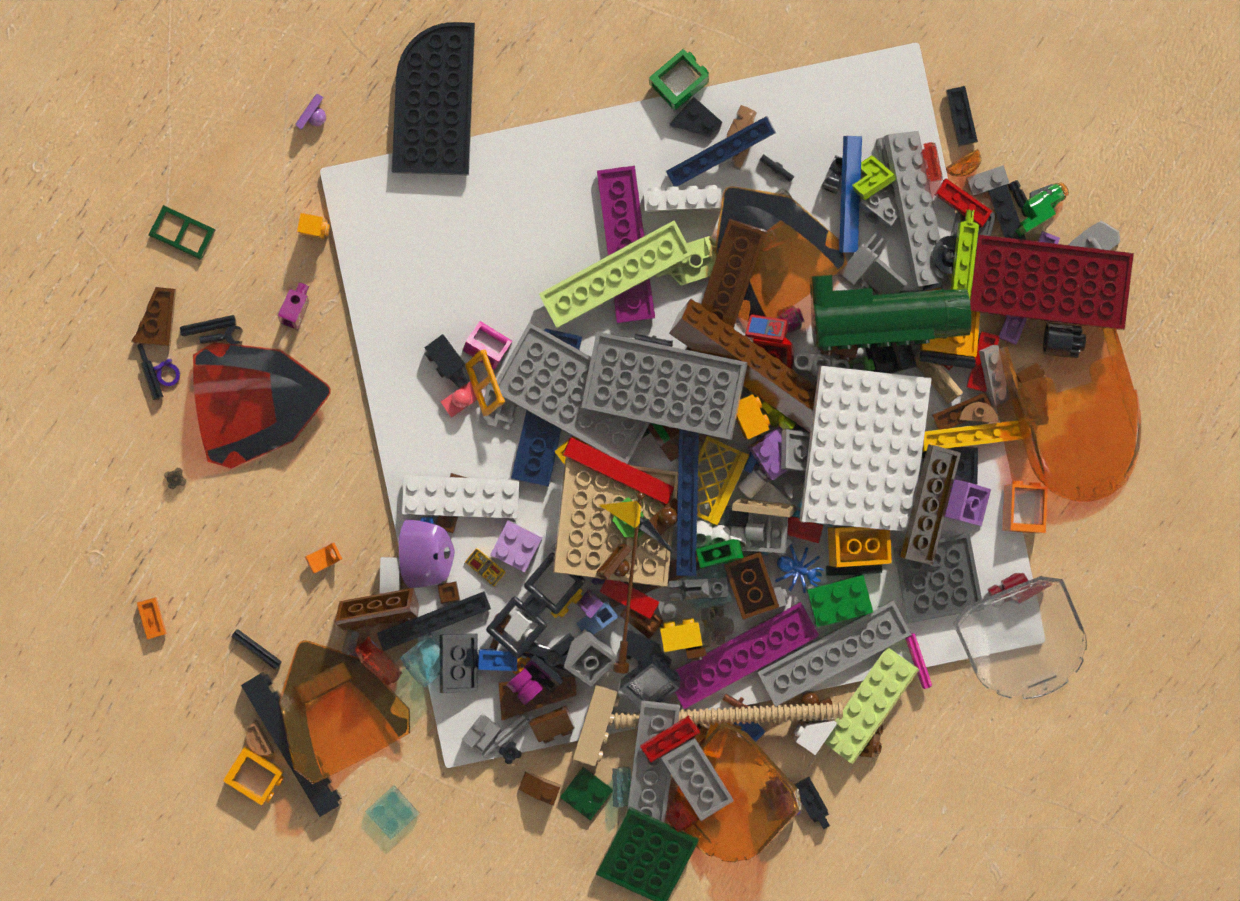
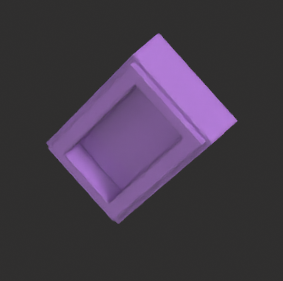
[577,590,603,618]

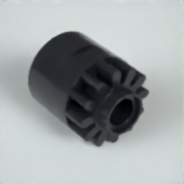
[1043,322,1086,358]

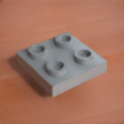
[858,183,899,229]
[745,513,788,553]

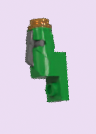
[1015,182,1069,236]

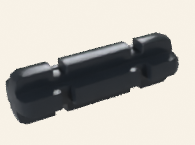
[1008,180,1028,217]

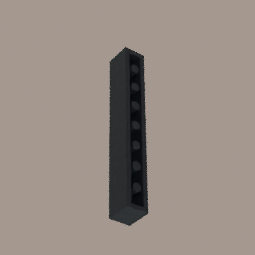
[241,672,342,817]

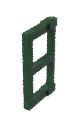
[148,205,216,260]

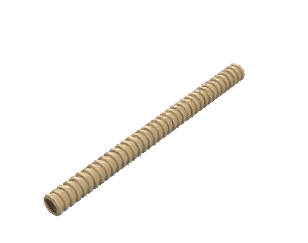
[614,702,843,730]

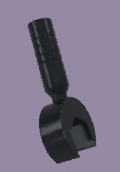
[199,325,243,345]

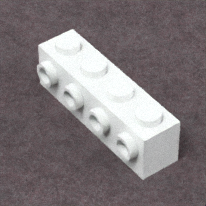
[644,185,722,213]

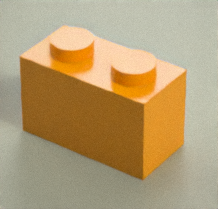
[297,213,330,240]

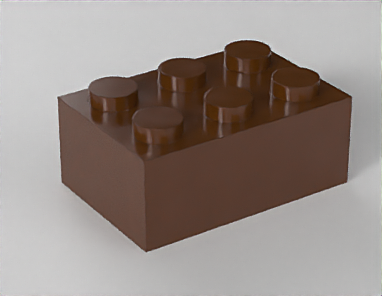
[723,552,779,620]

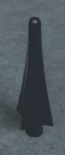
[639,516,672,552]

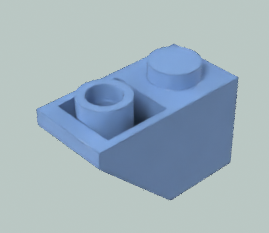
[576,601,618,635]

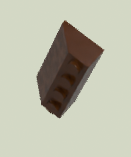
[335,588,419,631]

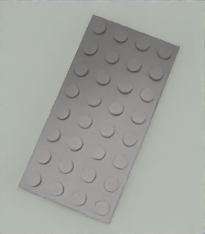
[492,323,650,464]
[581,332,747,440]

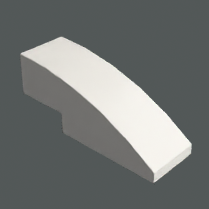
[380,557,401,594]

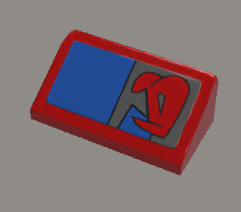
[745,315,788,342]

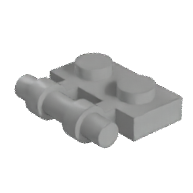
[478,385,518,430]

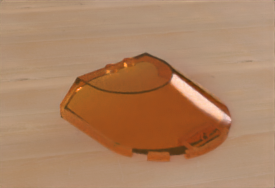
[674,723,802,863]

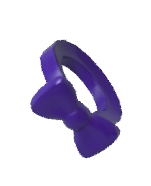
[153,358,180,386]

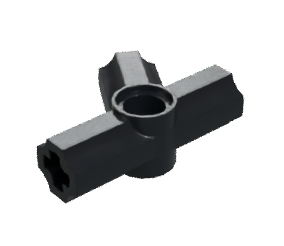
[523,633,575,673]

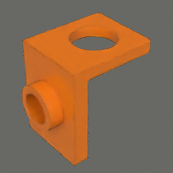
[305,542,342,574]

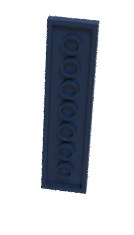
[511,328,583,487]

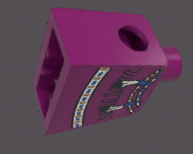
[277,282,309,330]

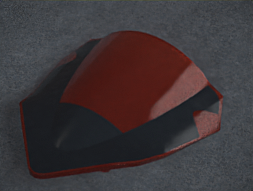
[193,342,331,469]

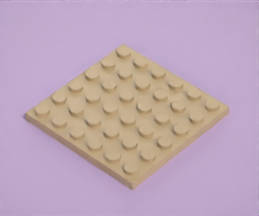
[553,457,678,587]

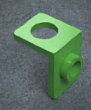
[847,356,875,371]

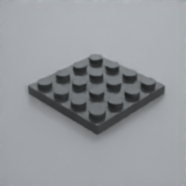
[893,533,984,623]

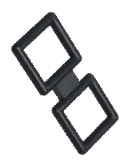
[486,552,585,658]

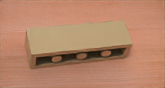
[573,684,621,766]

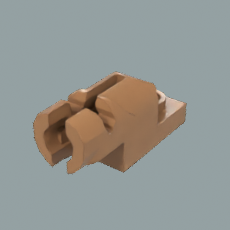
[727,105,757,170]

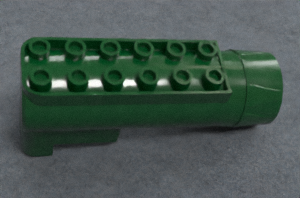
[809,275,971,351]

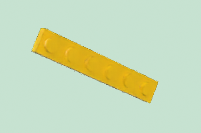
[922,419,1036,451]

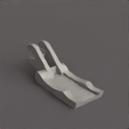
[839,231,885,285]

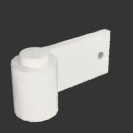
[738,469,797,508]

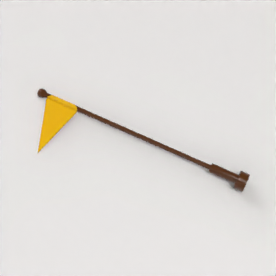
[599,492,644,674]

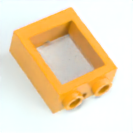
[223,746,285,805]

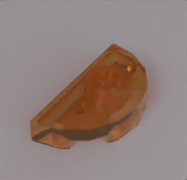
[946,149,982,177]

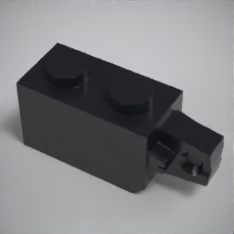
[424,334,469,388]
[618,629,672,668]

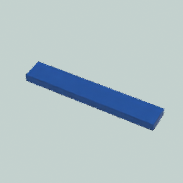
[839,136,862,252]

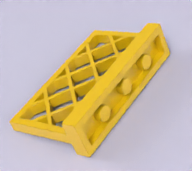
[677,436,749,525]

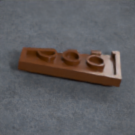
[498,676,577,721]

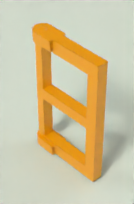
[464,349,505,416]

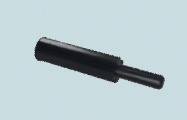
[137,343,164,400]

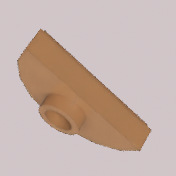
[959,402,998,423]
[245,719,274,756]

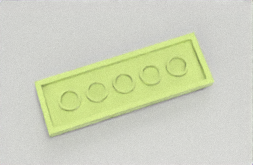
[824,647,919,764]

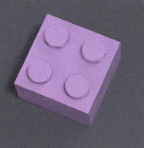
[490,520,543,572]

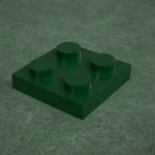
[560,766,614,821]

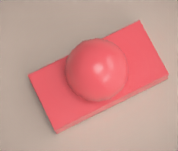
[441,381,477,418]

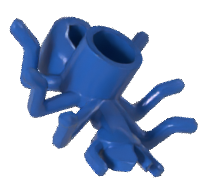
[775,544,824,593]

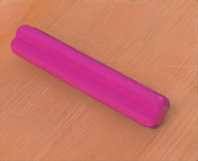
[905,633,932,689]

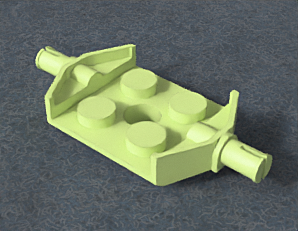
[655,236,717,286]

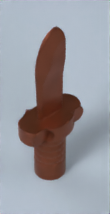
[722,694,751,709]

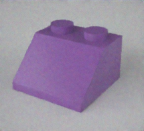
[748,426,788,480]
[945,479,991,526]

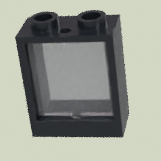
[619,653,681,708]

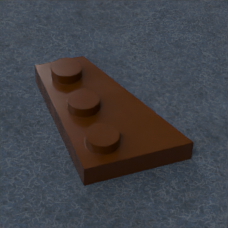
[131,287,176,346]

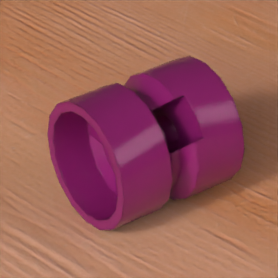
[506,668,543,705]

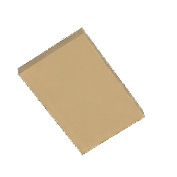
[732,498,796,517]

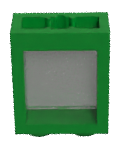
[649,49,709,111]

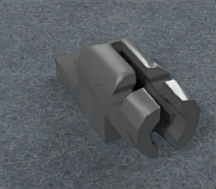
[669,577,728,601]

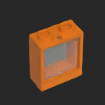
[1002,481,1048,534]

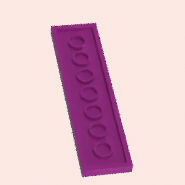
[597,165,655,323]
[675,602,819,709]

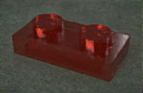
[922,142,943,182]

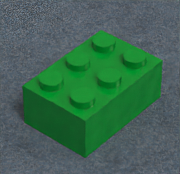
[806,574,873,627]

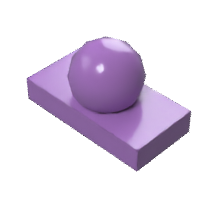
[295,94,326,129]

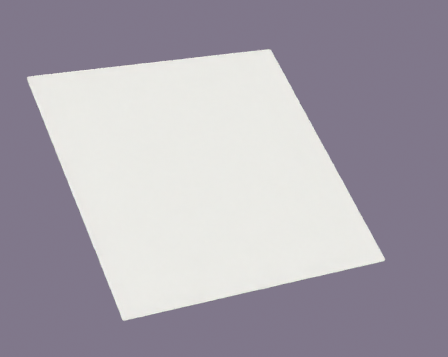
[320,43,1046,768]

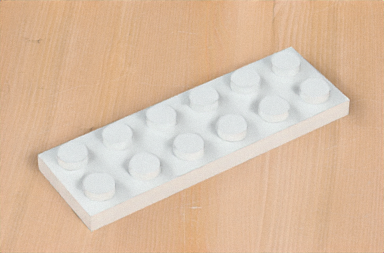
[402,476,519,519]

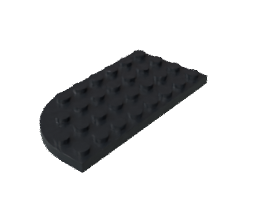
[392,22,475,176]

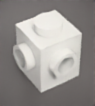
[504,611,537,642]

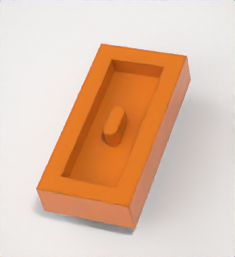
[137,597,167,640]

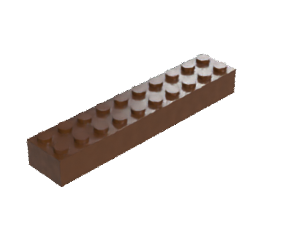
[669,299,816,433]

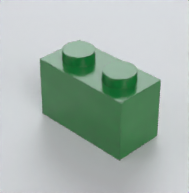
[696,539,743,568]

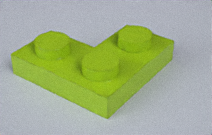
[852,155,896,200]

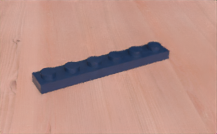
[666,116,776,187]

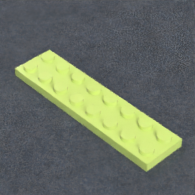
[539,220,693,328]

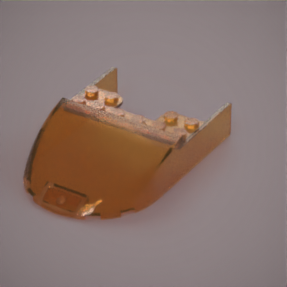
[999,328,1142,502]

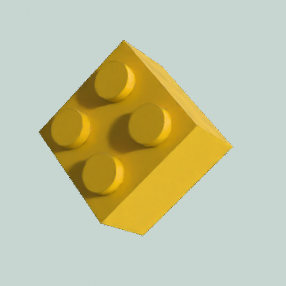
[660,617,702,652]

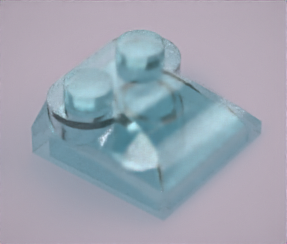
[400,633,440,687]

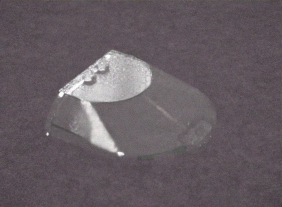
[953,576,1087,699]

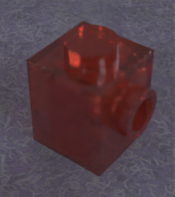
[665,800,699,831]

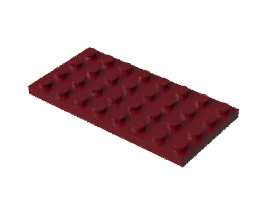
[970,235,1134,330]

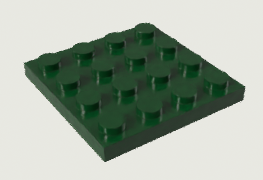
[596,806,699,901]

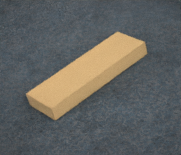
[914,353,963,404]

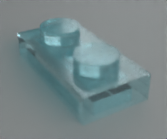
[612,766,631,807]

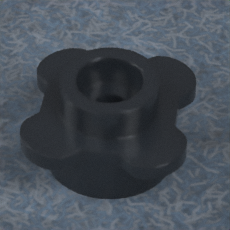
[499,741,522,764]

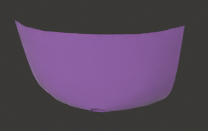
[399,519,455,588]

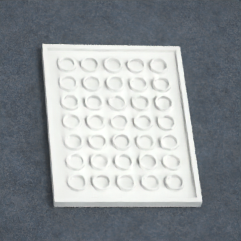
[800,366,932,532]

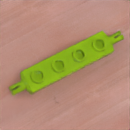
[951,210,979,298]

